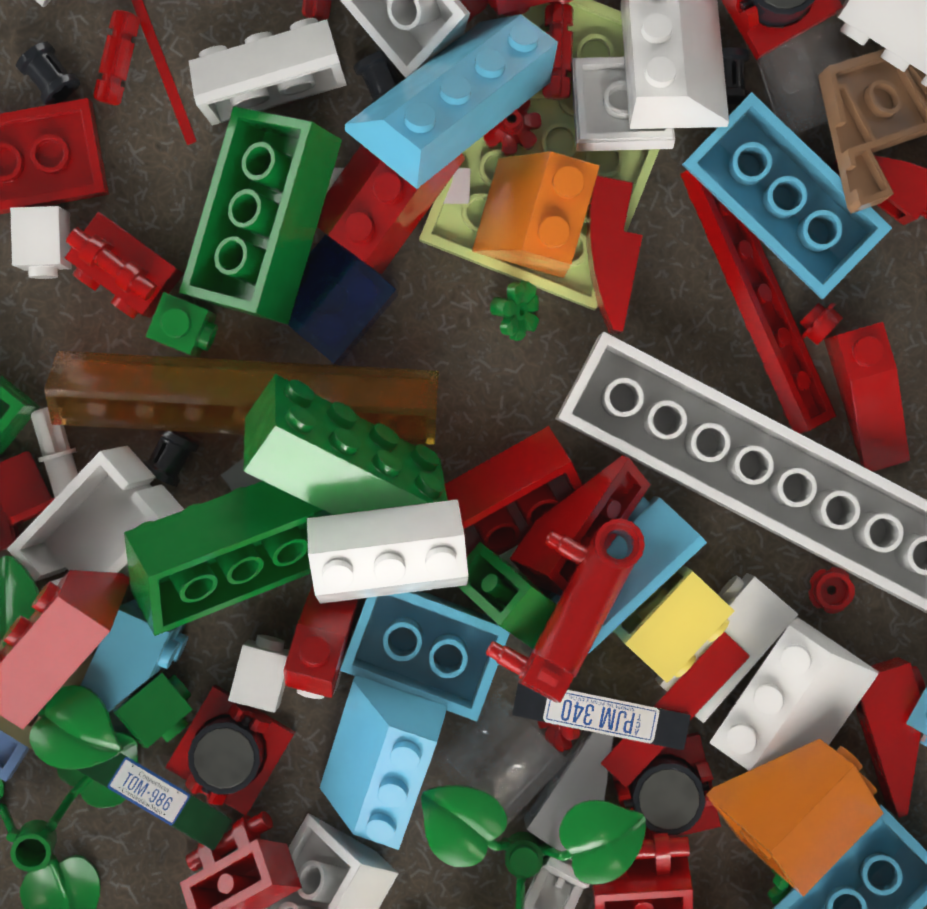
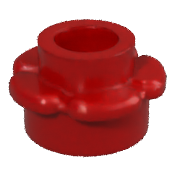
[799,302,844,345]
[808,567,855,614]

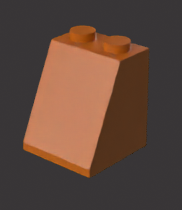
[472,151,600,278]
[706,739,884,897]

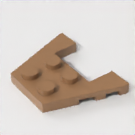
[818,48,927,214]

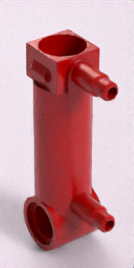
[486,519,645,703]

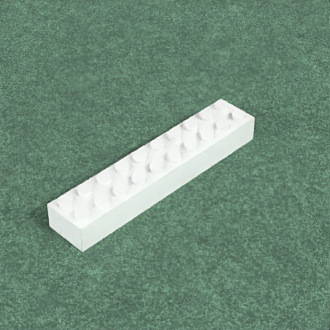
[555,332,927,613]

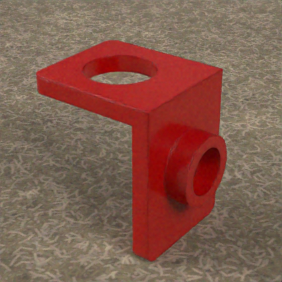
[0,451,56,528]

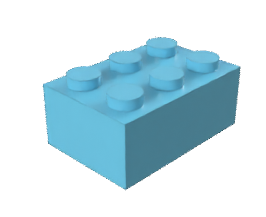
[340,591,510,721]

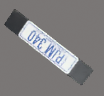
[512,682,691,750]

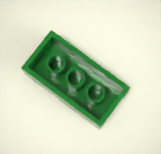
[179,106,342,325]
[243,373,448,515]
[124,481,333,636]

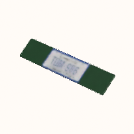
[76,753,232,850]

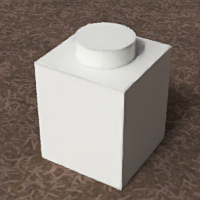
[10,206,72,279]
[228,635,289,713]

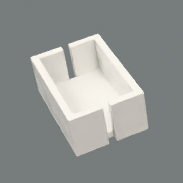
[7,445,184,589]

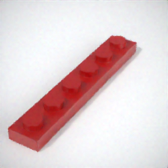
[680,170,836,434]

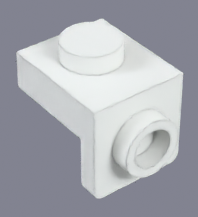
[525,856,590,909]

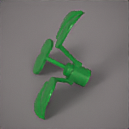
[0,555,123,769]
[0,731,139,909]
[421,785,646,909]

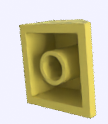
[613,565,735,683]

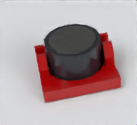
[721,0,843,60]
[165,684,296,816]
[611,732,721,839]

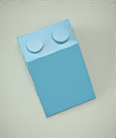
[81,599,189,712]

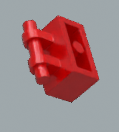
[64,211,184,319]
[180,811,302,909]
[592,833,693,909]

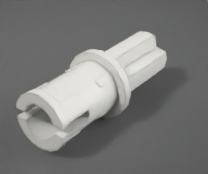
[31,406,78,498]

